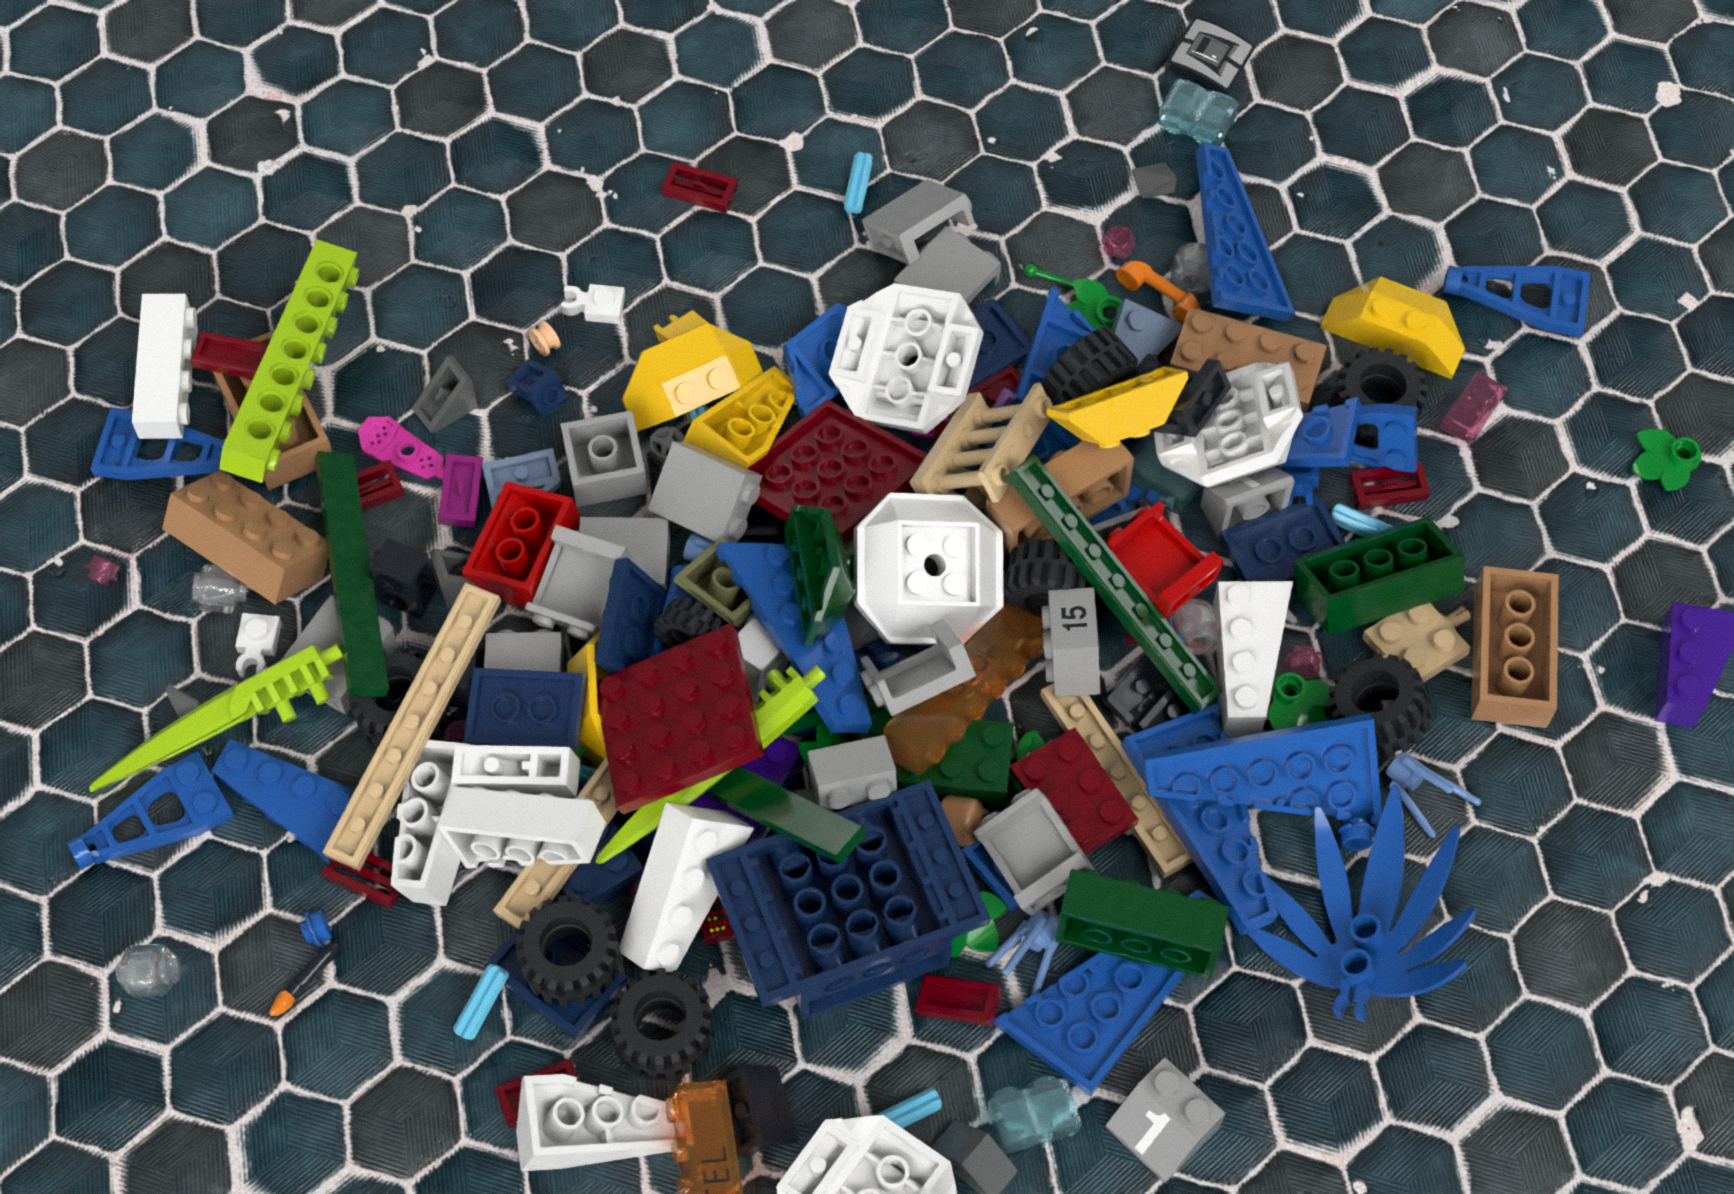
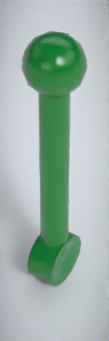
[1023,264,1073,288]

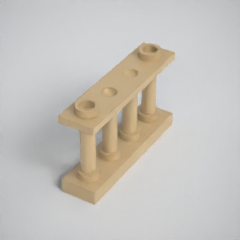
[910,383,1053,503]

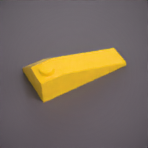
[683,366,795,468]

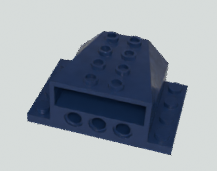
[706,779,991,1021]

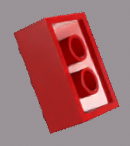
[462,481,580,609]

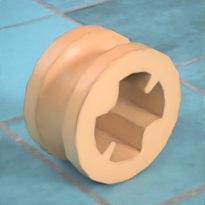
[527,320,561,357]

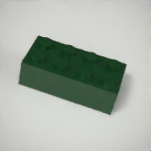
[1294,516,1464,636]
[857,707,1014,811]
[1055,868,1229,979]

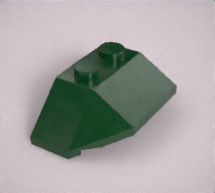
[784,504,856,646]

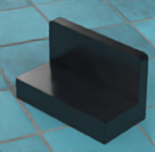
[717,1064,797,1157]

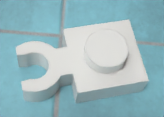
[561,284,625,324]
[235,613,282,677]

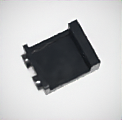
[1128,353,1231,438]

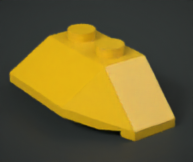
[1320,276,1465,380]
[621,323,764,432]
[1046,366,1188,449]
[567,629,610,767]

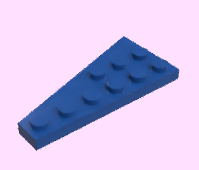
[1196,142,1296,322]
[715,543,872,733]
[1121,703,1278,936]
[1142,713,1382,824]
[994,889,1229,1097]

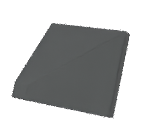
[1132,162,1177,199]
[165,686,201,718]

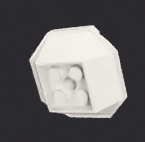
[829,283,984,434]
[1154,361,1303,488]
[854,493,1004,645]
[776,1115,957,1194]

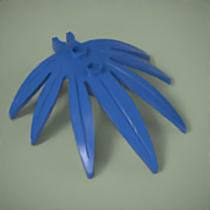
[1247,785,1476,1022]

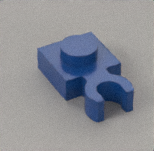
[1281,467,1319,506]

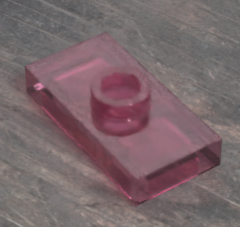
[1440,371,1508,445]

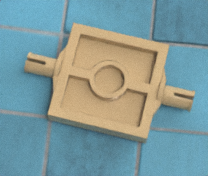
[1362,603,1471,683]

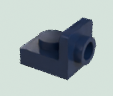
[504,359,568,417]

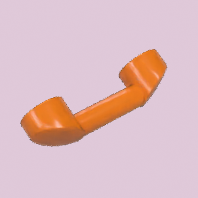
[1116,261,1201,324]

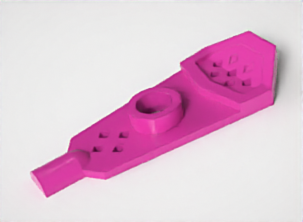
[358,416,445,481]

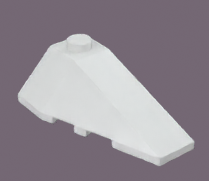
[516,1074,691,1171]

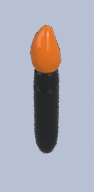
[269,941,340,1016]

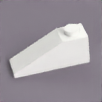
[451,745,580,798]

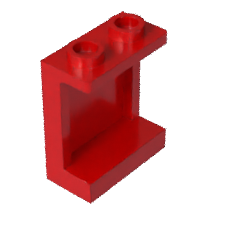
[1105,501,1224,620]

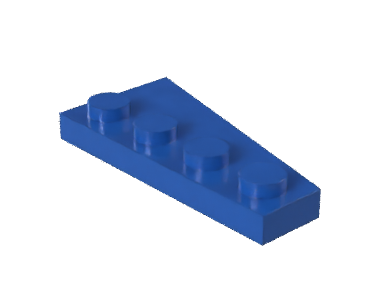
[1274,397,1362,467]
[211,739,355,864]

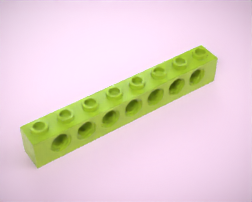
[219,239,360,483]

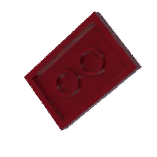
[1010,727,1139,856]

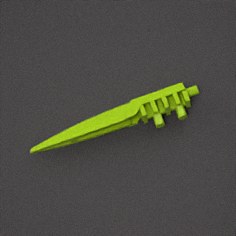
[89,643,343,793]
[595,665,827,864]

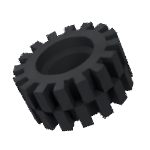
[653,597,722,650]

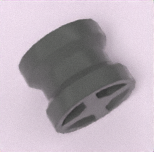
[649,427,685,471]

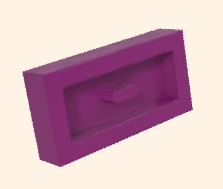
[438,454,483,528]

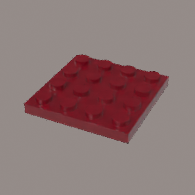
[747,399,928,544]
[597,623,765,815]

